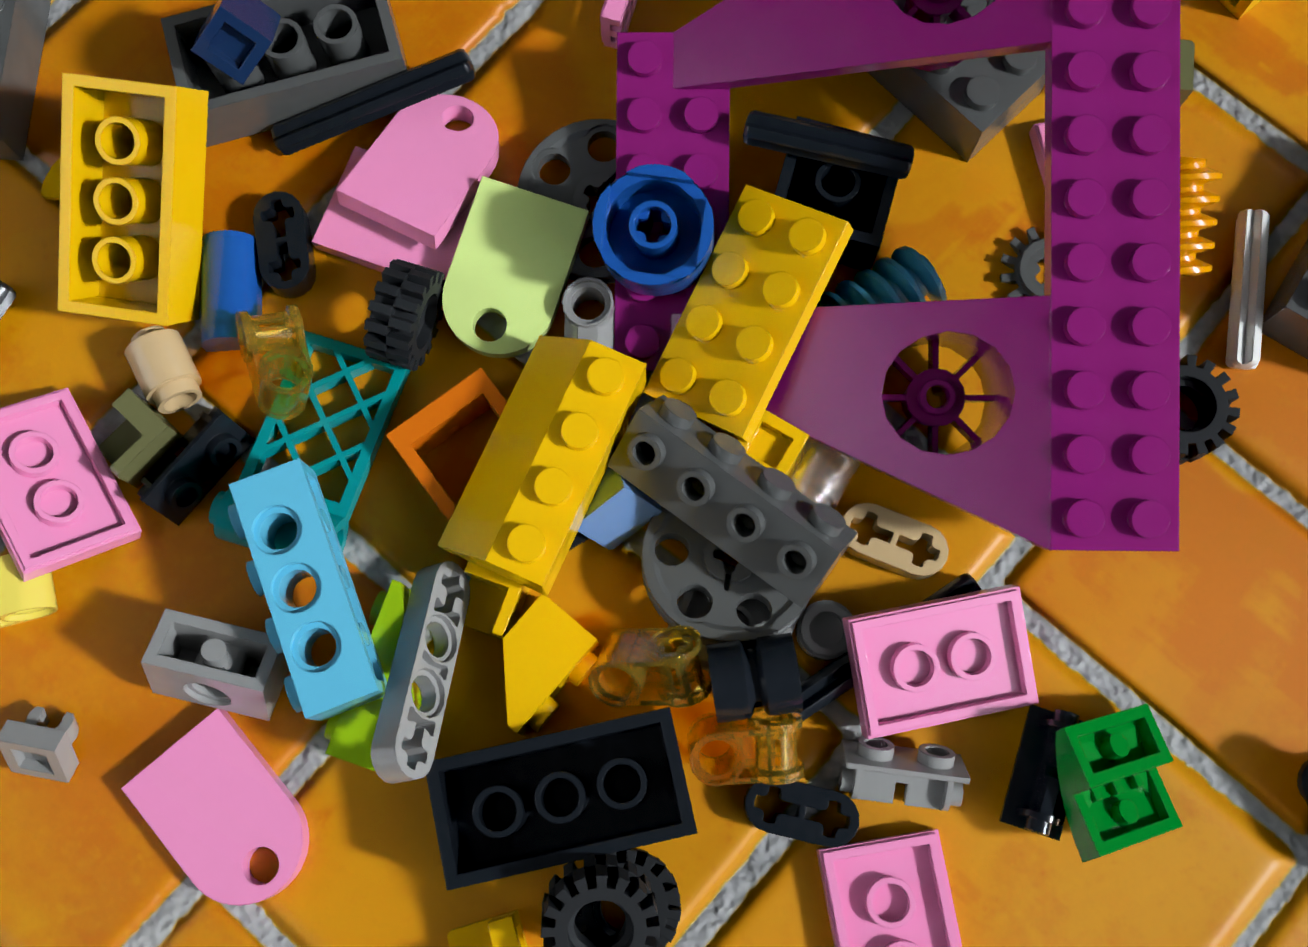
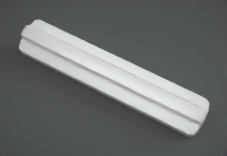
[1225,209,1270,370]

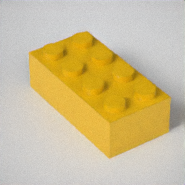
[58,72,209,326]

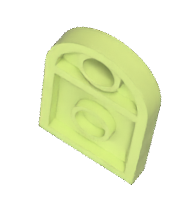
[442,176,590,358]

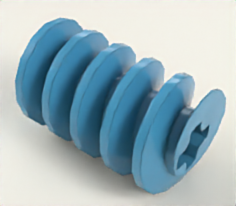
[816,246,947,307]

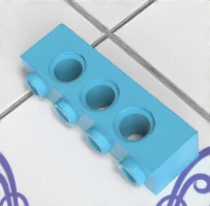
[228,458,387,721]

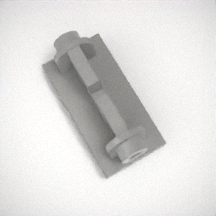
[838,736,971,811]

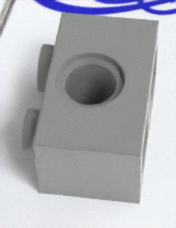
[141,608,289,721]

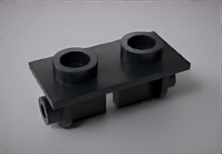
[137,406,256,526]
[999,705,1084,841]

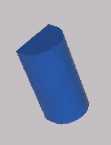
[201,230,262,352]

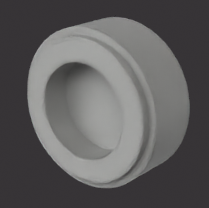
[795,600,852,661]

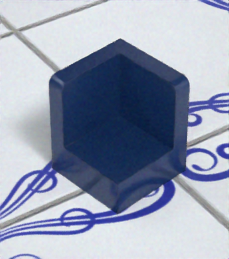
[191,0,281,85]

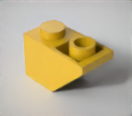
[502,594,600,735]

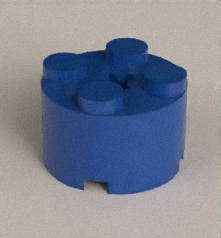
[592,164,714,296]

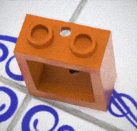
[386,368,507,521]

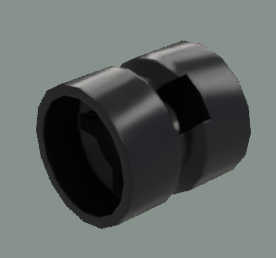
[706,633,803,723]

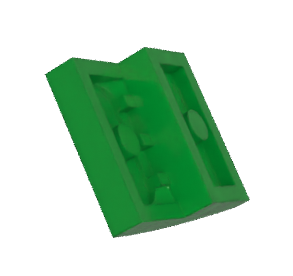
[1056,704,1183,862]

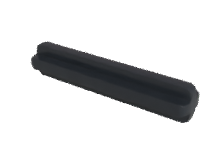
[743,110,914,179]

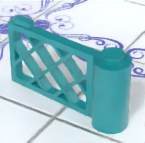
[209,330,411,552]

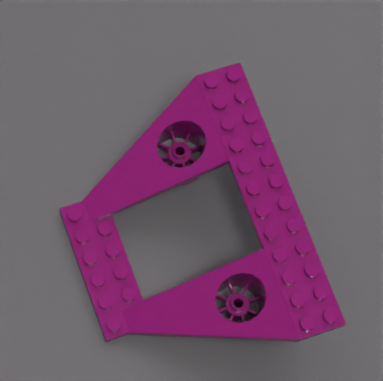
[614,0,1180,551]

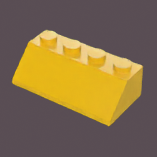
[437,335,646,596]

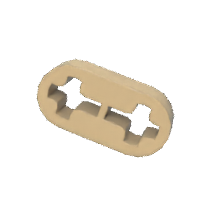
[844,503,949,580]

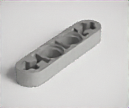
[371,561,470,784]

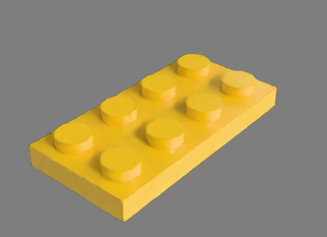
[643,184,854,443]

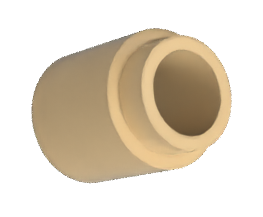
[124,326,202,414]

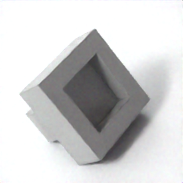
[0,706,80,783]

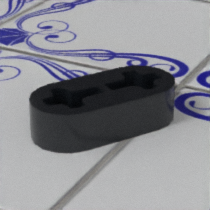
[253,191,316,298]
[744,777,859,847]

